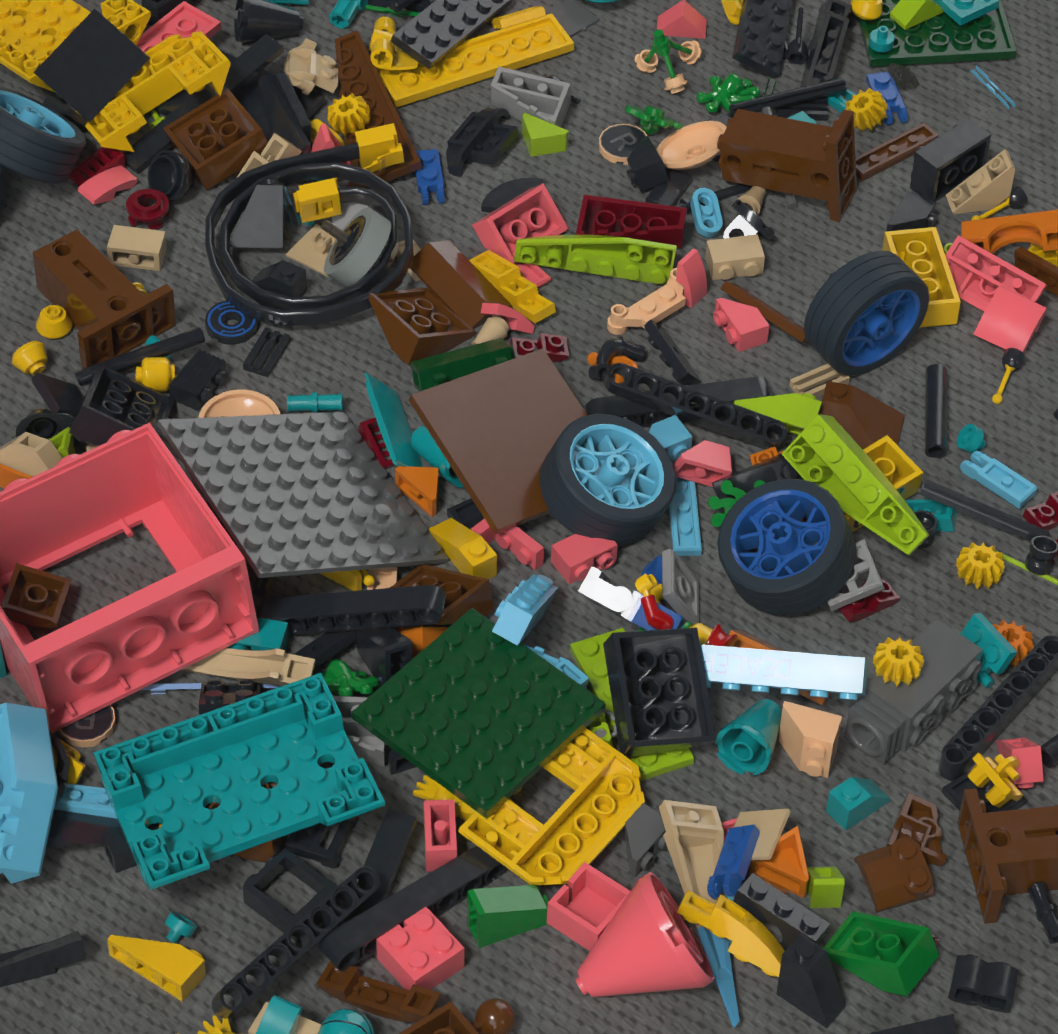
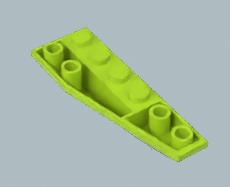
[514,235,677,284]
[782,414,929,555]

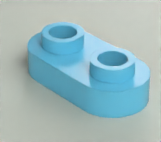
[690,188,723,238]

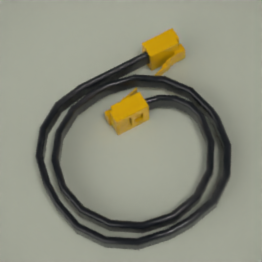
[205,123,414,327]

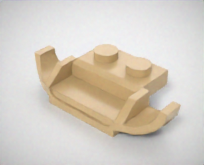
[284,38,338,95]

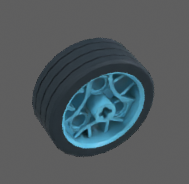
[0,86,86,184]
[539,414,676,546]

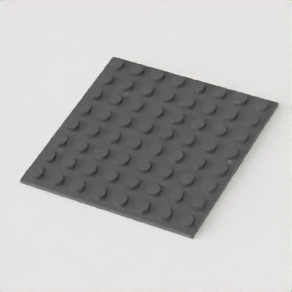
[157,411,449,578]

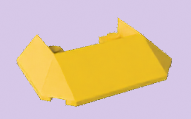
[75,31,231,152]
[458,728,645,885]

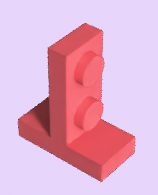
[472,518,544,570]

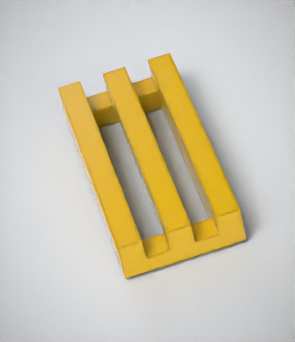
[491,6,546,29]

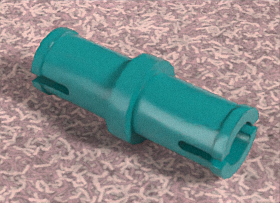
[287,392,343,413]

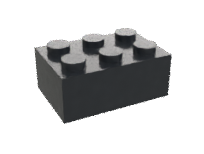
[910,118,991,201]

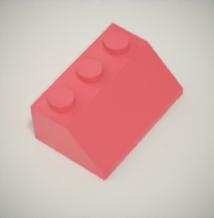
[472,183,569,264]

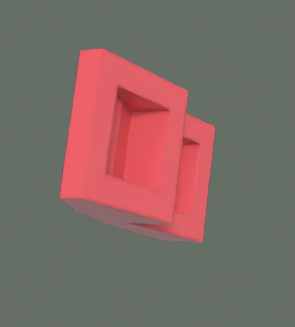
[78,165,137,205]
[676,248,707,308]

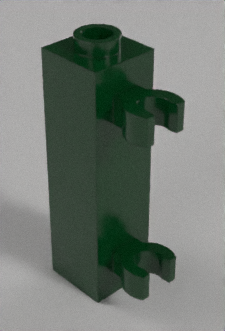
[410,338,516,392]

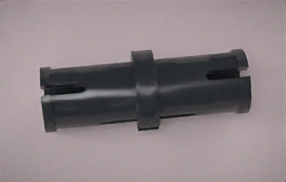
[1028,882,1058,944]

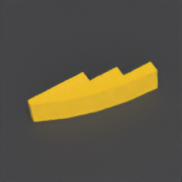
[469,250,556,323]

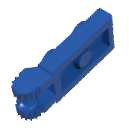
[866,71,908,125]
[415,149,445,205]
[707,824,760,899]

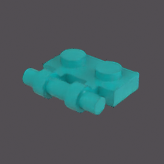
[960,613,1017,689]

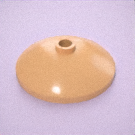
[656,121,727,170]
[198,390,280,418]

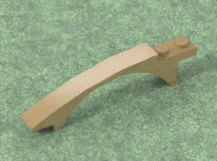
[182,648,316,686]

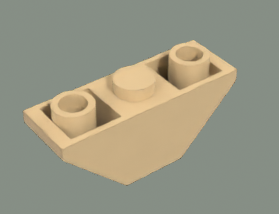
[946,149,1015,214]
[0,432,62,477]

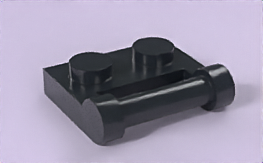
[285,816,359,869]

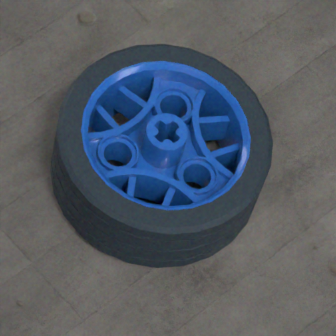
[804,251,930,375]
[717,479,856,615]

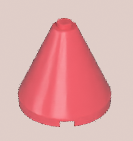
[575,872,715,997]

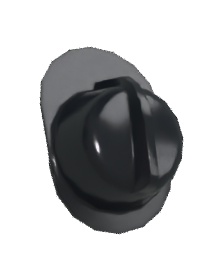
[16,408,80,447]

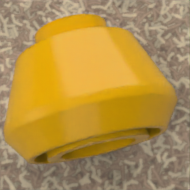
[850,0,882,21]
[36,305,73,339]
[12,341,48,376]

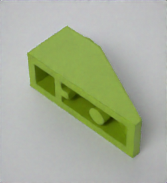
[734,393,822,436]

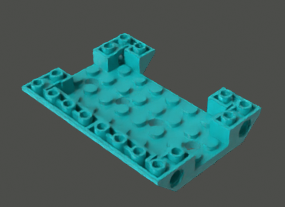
[93,673,385,890]

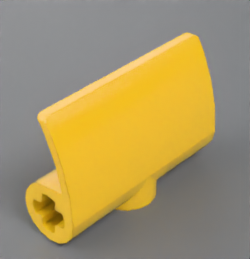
[369,17,419,70]

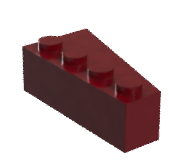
[575,195,687,248]

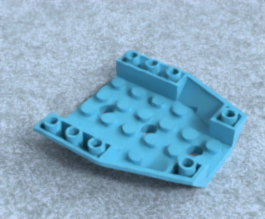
[0,703,58,884]

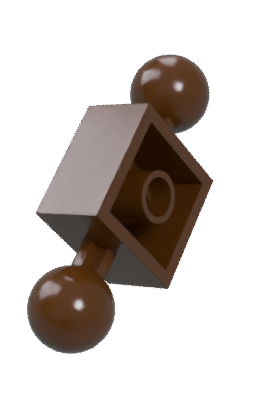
[399,998,516,1034]

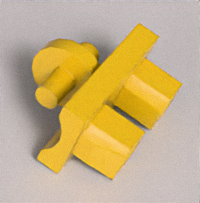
[967,753,1023,808]

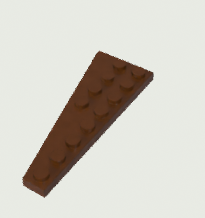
[335,30,422,189]

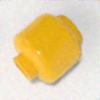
[135,357,175,392]

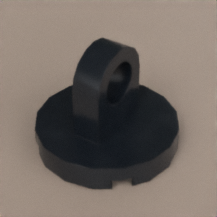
[723,199,775,241]

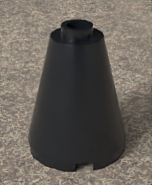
[234,0,304,43]

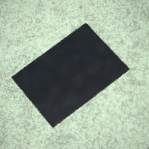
[33,8,150,122]
[46,809,159,848]

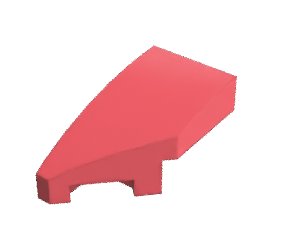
[481,303,534,334]

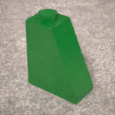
[467,885,549,948]

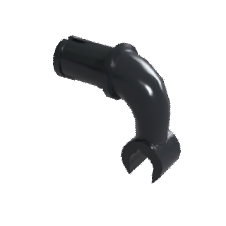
[589,336,645,382]

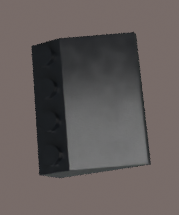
[69,363,175,445]
[603,628,716,757]

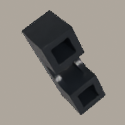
[733,873,830,951]

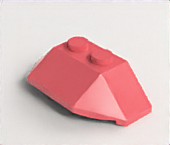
[945,235,1047,312]

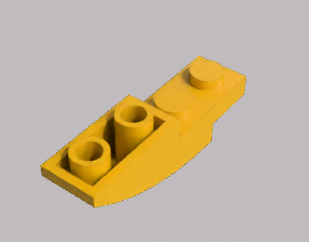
[677,890,785,977]

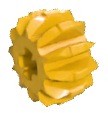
[845,88,888,132]
[327,93,371,137]
[956,541,1005,589]
[872,635,924,687]

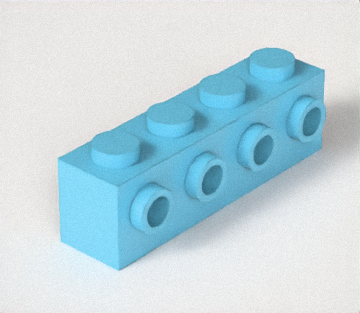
[492,574,559,645]

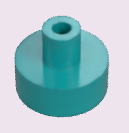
[869,26,895,52]
[957,424,986,453]
[164,911,198,944]

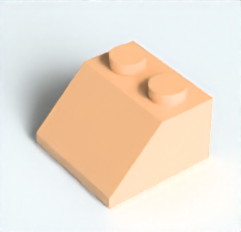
[778,701,842,778]

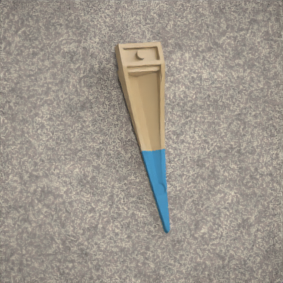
[659,800,740,1027]

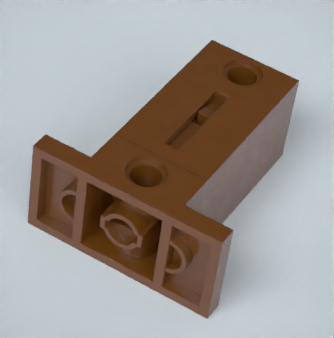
[717,109,857,223]
[33,229,176,369]
[957,788,1058,924]

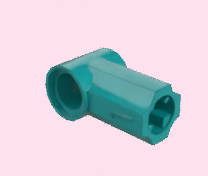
[329,0,368,29]

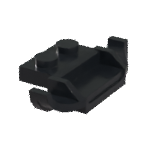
[446,108,519,177]

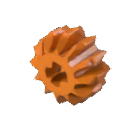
[992,619,1034,668]

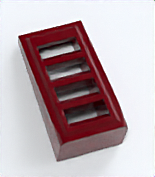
[69,147,126,187]
[358,417,395,469]

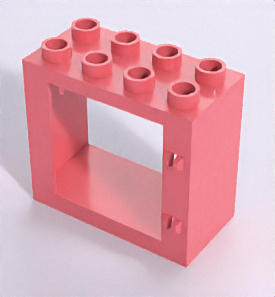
[0,422,259,733]

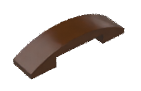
[316,962,442,1022]

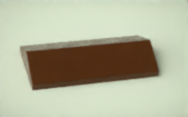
[409,240,513,329]

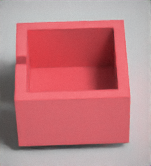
[547,862,630,951]
[376,907,465,990]

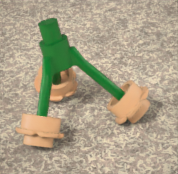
[634,29,702,94]

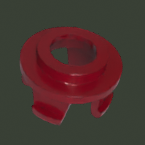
[126,189,169,230]

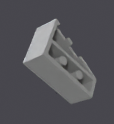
[491,66,571,127]
[333,696,386,767]

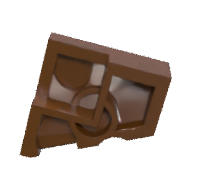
[886,792,947,866]

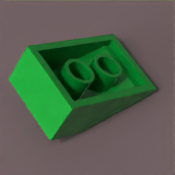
[823,911,939,997]

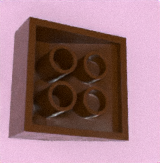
[163,89,268,190]

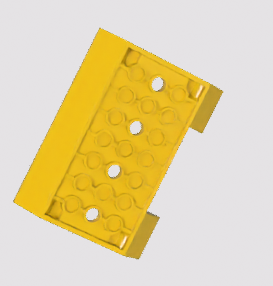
[0,0,151,92]

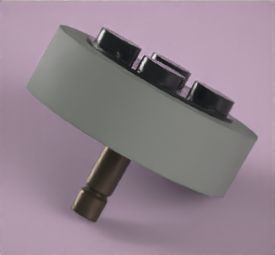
[320,207,391,287]

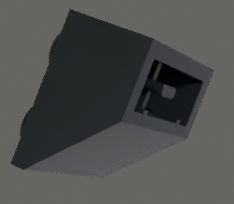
[199,679,261,715]

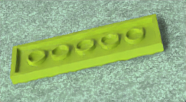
[570,628,694,781]

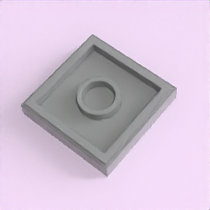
[662,549,699,625]

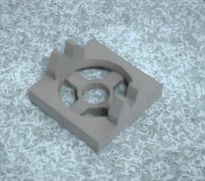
[827,539,885,611]

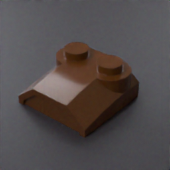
[1,563,72,629]
[854,837,935,913]

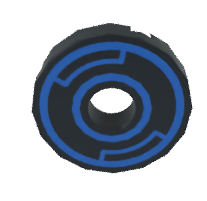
[205,301,259,345]

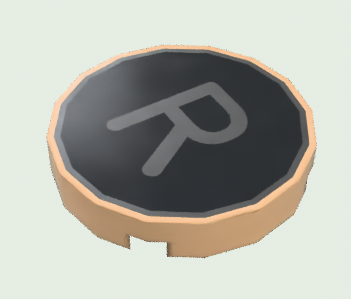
[599,124,647,165]
[58,705,116,748]

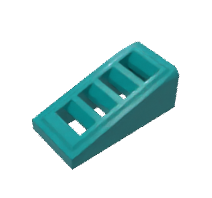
[905,499,957,532]

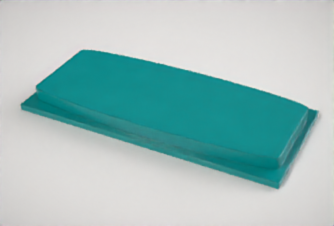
[365,372,423,467]

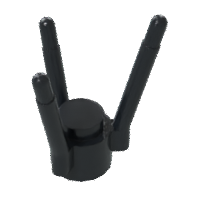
[783,7,812,65]

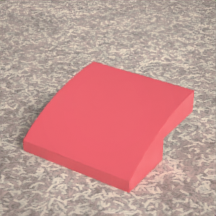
[973,286,1048,354]

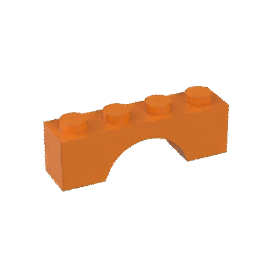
[961,209,1058,254]

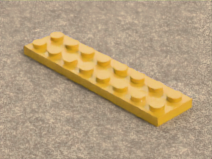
[377,13,574,108]

